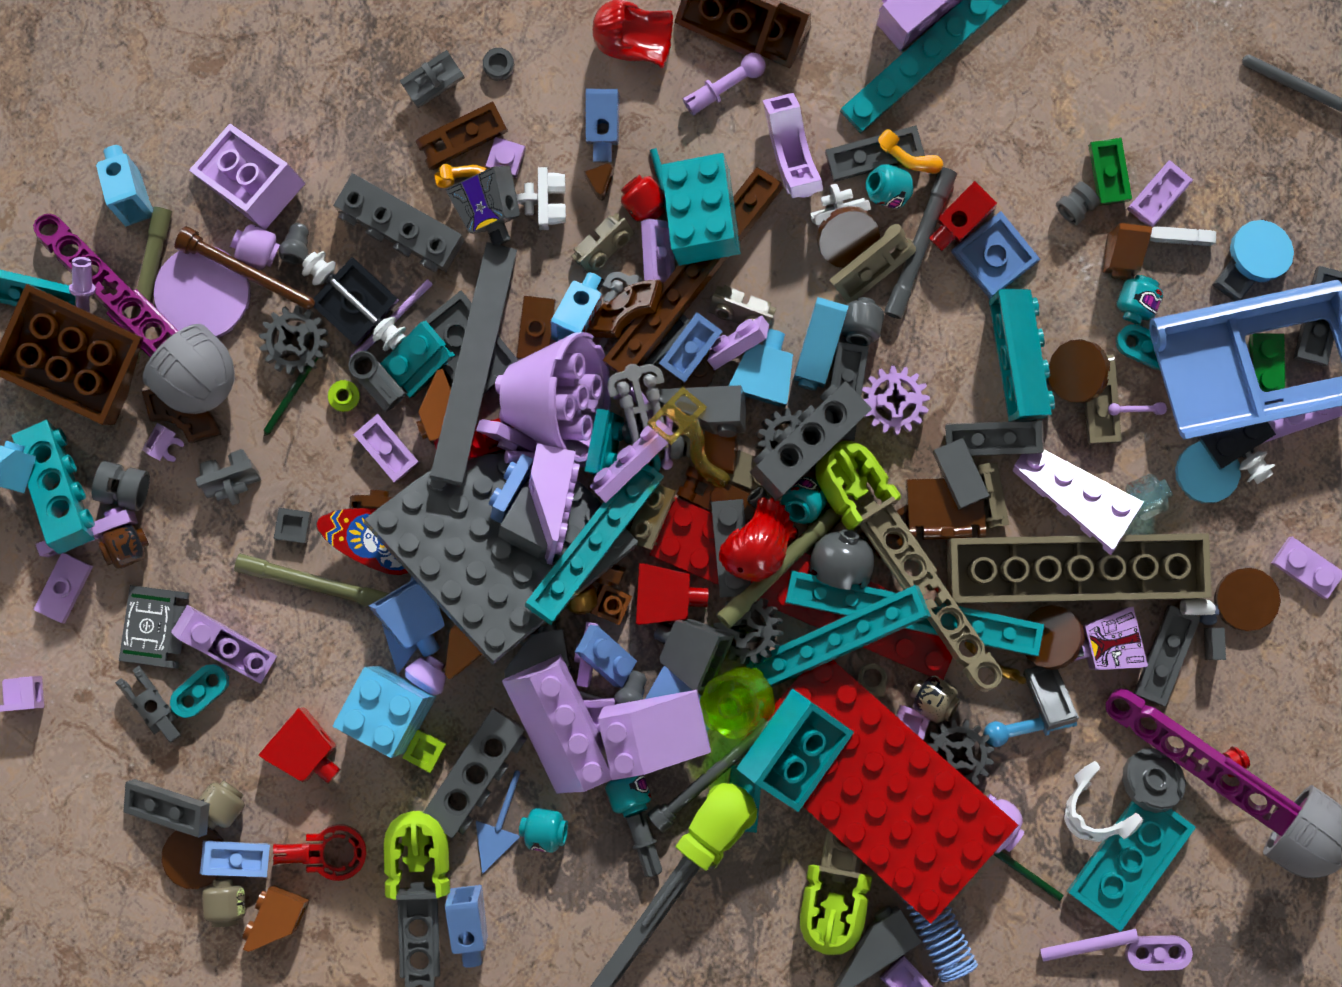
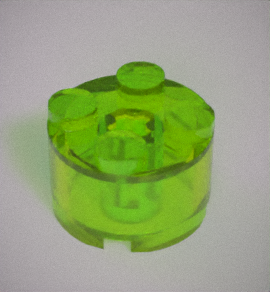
[700,667,775,739]

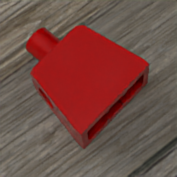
[929,181,997,251]
[636,563,708,625]
[258,707,341,784]

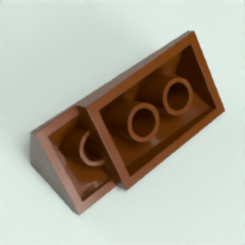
[674,0,811,68]

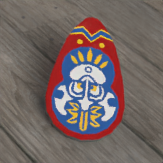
[316,508,408,575]

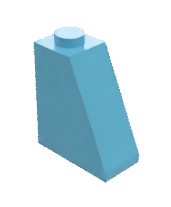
[793,297,849,391]

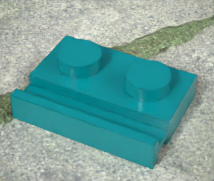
[380,321,456,398]
[585,408,624,476]

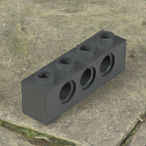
[750,381,872,500]
[423,708,527,838]

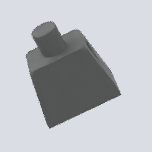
[654,619,735,691]

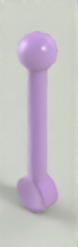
[1108,402,1167,416]
[661,409,674,470]

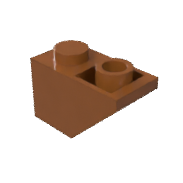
[242,885,309,952]

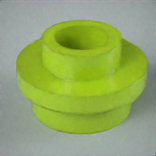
[328,380,360,412]

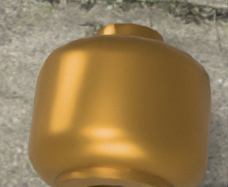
[567,584,597,615]

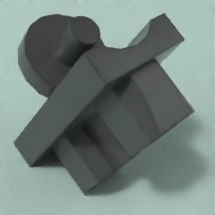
[400,50,465,108]
[195,449,261,505]

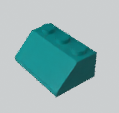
[736,688,854,812]

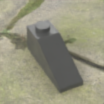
[650,385,746,437]
[834,905,922,987]

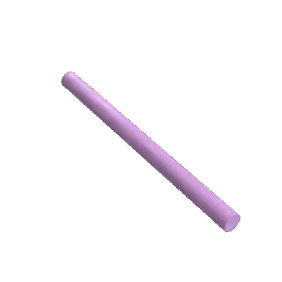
[350,279,433,357]

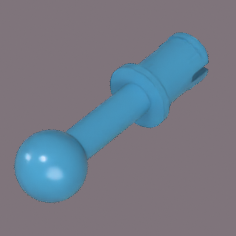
[983,713,1077,747]

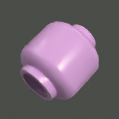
[230,224,280,271]

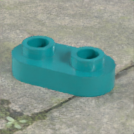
[1116,324,1160,370]
[170,664,229,718]

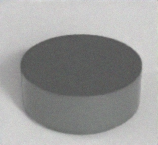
[483,48,515,81]

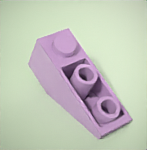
[171,605,277,684]

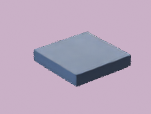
[951,211,1041,299]

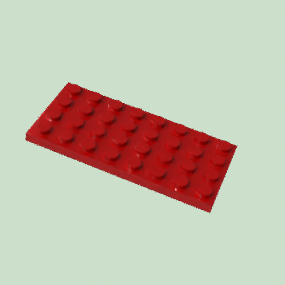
[743,660,1019,924]

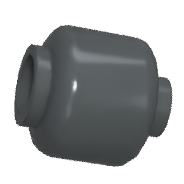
[841,297,884,346]

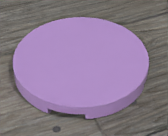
[154,247,250,338]

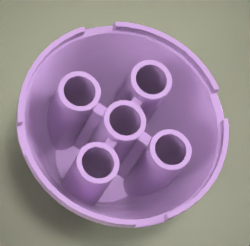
[495,332,611,462]

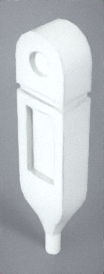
[1150,227,1216,246]

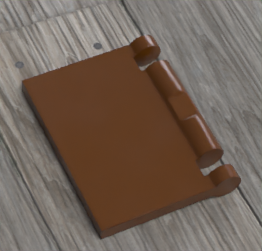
[906,477,986,540]

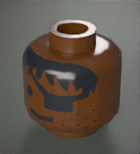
[98,523,149,569]

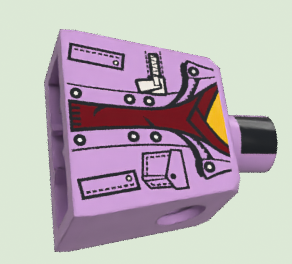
[1075,607,1148,670]

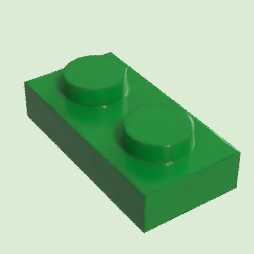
[1088,138,1132,206]
[1249,333,1285,392]

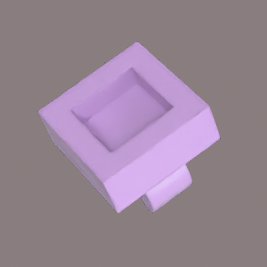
[142,423,184,462]

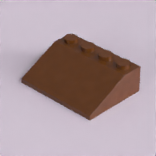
[0,284,143,425]

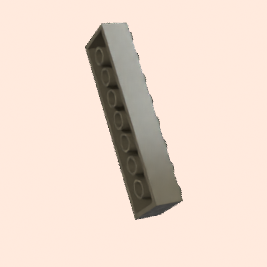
[946,533,1212,604]

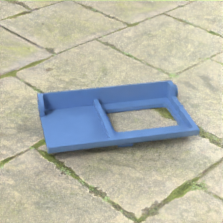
[1149,280,1342,440]

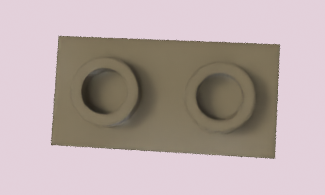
[571,213,635,273]
[708,285,776,326]
[976,463,1009,529]
[629,485,677,551]

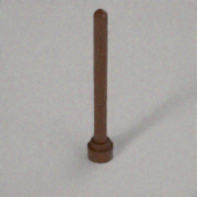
[174,226,315,309]

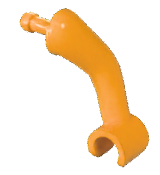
[878,129,943,174]
[434,164,487,188]

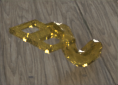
[647,387,730,487]

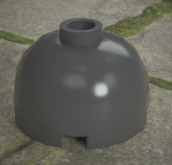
[809,529,874,590]

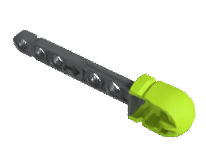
[590,783,757,987]
[384,811,450,987]

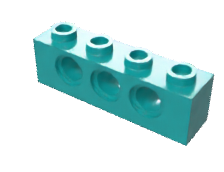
[12,420,95,555]

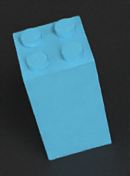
[332,666,437,758]

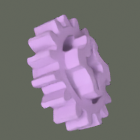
[862,366,930,435]

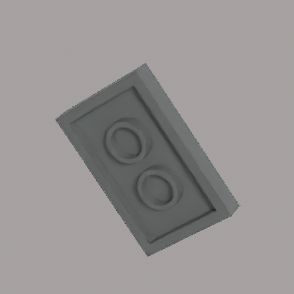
[412,290,519,395]

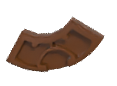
[586,280,664,339]
[142,389,222,443]

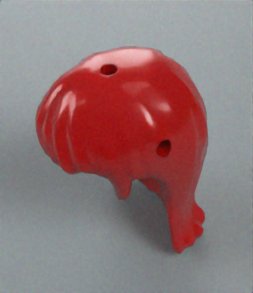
[592,0,673,68]
[719,497,797,582]

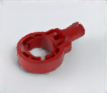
[273,824,366,881]

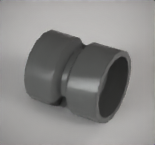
[92,461,150,511]

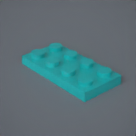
[1066,801,1196,932]

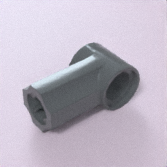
[348,351,407,412]

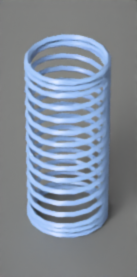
[903,900,978,982]

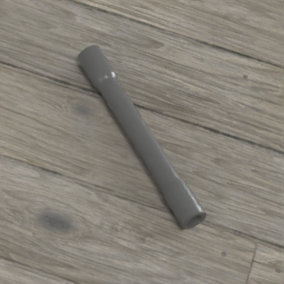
[884,167,957,319]

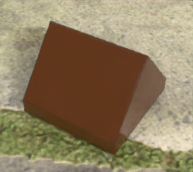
[584,163,614,201]

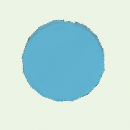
[1230,220,1294,282]
[1175,441,1241,503]

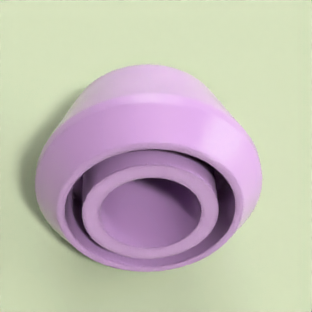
[405,655,446,696]

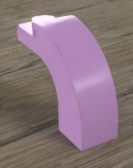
[763,93,823,198]

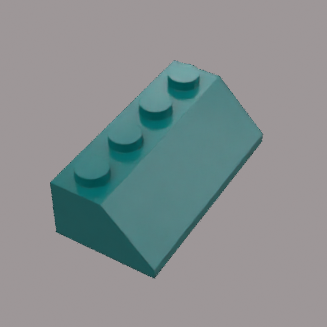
[989,289,1055,421]

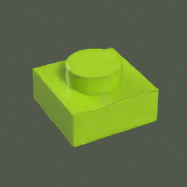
[402,729,447,773]

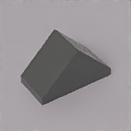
[498,487,548,559]

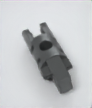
[115,666,181,743]

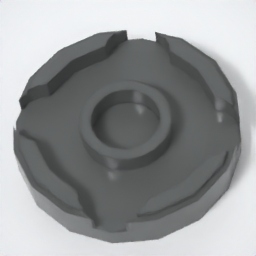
[1122,748,1186,813]

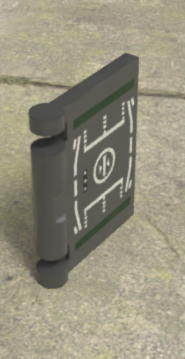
[119,585,190,669]

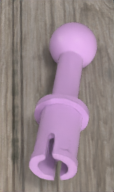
[683,53,766,116]
[69,257,96,312]

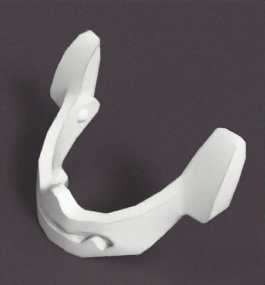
[1064,761,1143,842]

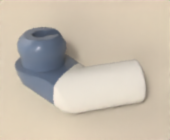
[1180,599,1219,625]

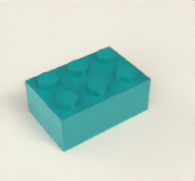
[661,153,741,266]

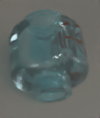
[1125,474,1173,520]

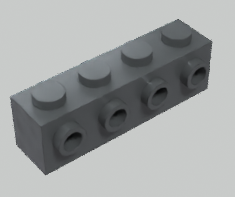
[333,173,465,273]

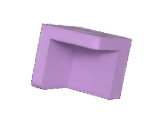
[0,676,44,712]

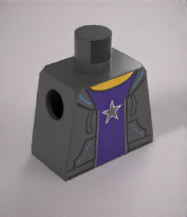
[446,166,520,246]

